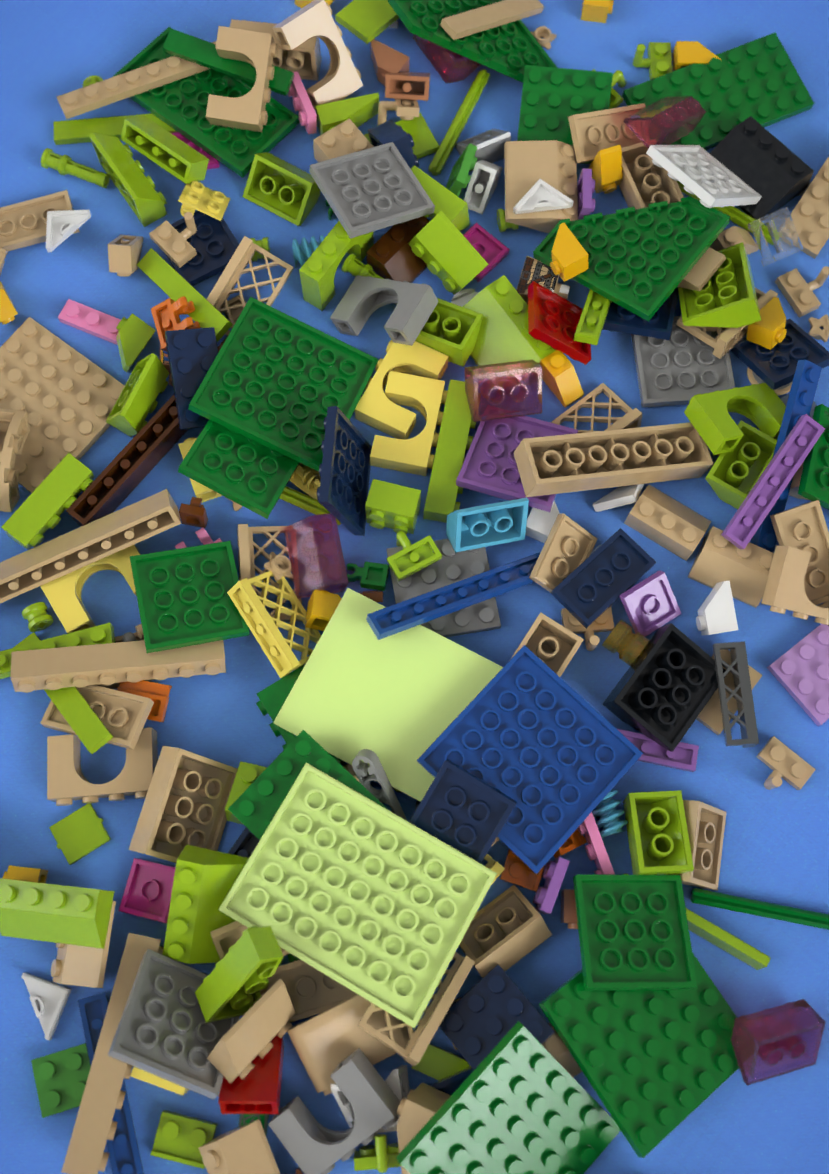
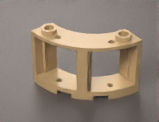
[0,408,30,513]

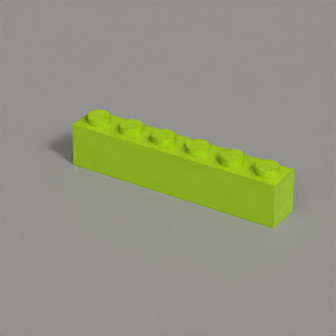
[423,379,481,523]

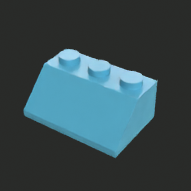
[446,498,529,553]

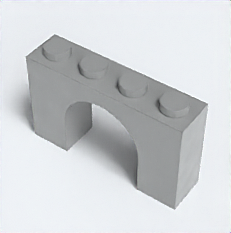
[330,275,439,346]
[268,1048,400,1174]

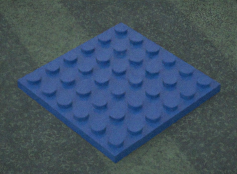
[417,645,643,874]

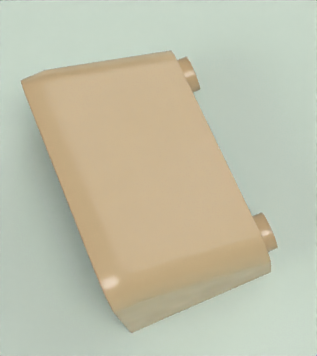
[287,995,414,1096]

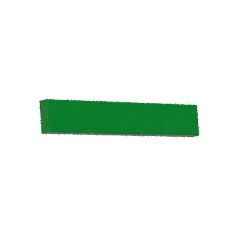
[163,28,294,96]

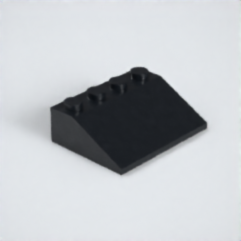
[709,116,814,222]
[603,623,729,752]

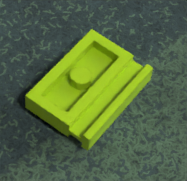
[150,1110,218,1169]

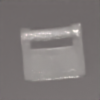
[747,206,803,267]

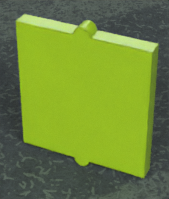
[49,803,111,865]

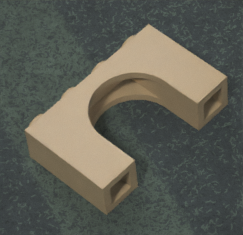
[272,0,363,110]
[206,26,278,132]
[761,545,829,625]
[47,727,158,806]

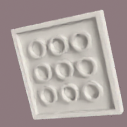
[646,145,762,208]

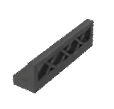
[713,642,759,748]

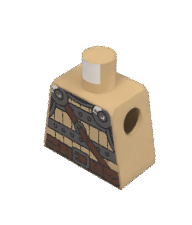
[517,256,570,305]

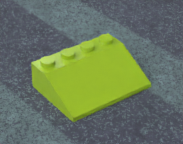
[678,242,761,328]
[463,275,556,395]
[163,844,249,964]

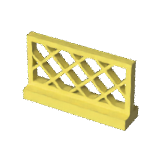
[227,571,321,679]

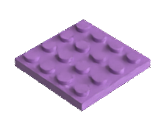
[456,406,578,512]

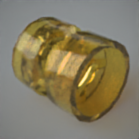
[602,619,650,666]

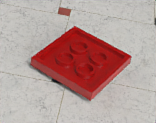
[528,281,592,365]

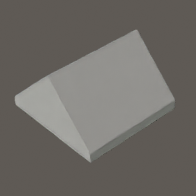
[455,128,511,172]

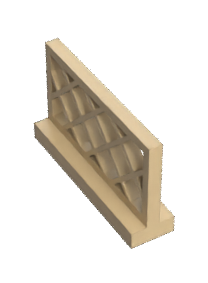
[207,236,294,336]
[676,288,778,359]
[550,383,642,433]
[237,524,302,622]
[358,952,475,1066]

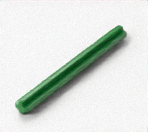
[691,888,829,930]

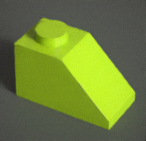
[116,313,156,372]

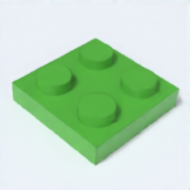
[445,143,477,197]
[31,1043,91,1118]

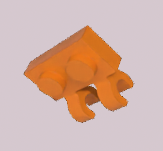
[151,296,200,352]

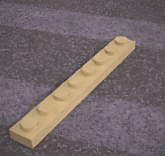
[57,41,216,119]

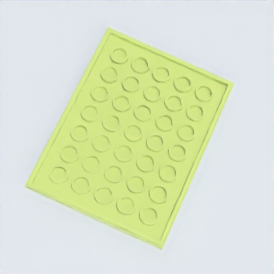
[273,588,503,802]
[219,763,497,1028]

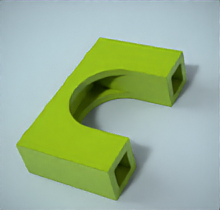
[299,221,374,311]
[684,383,786,455]

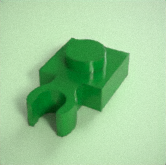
[344,561,390,591]

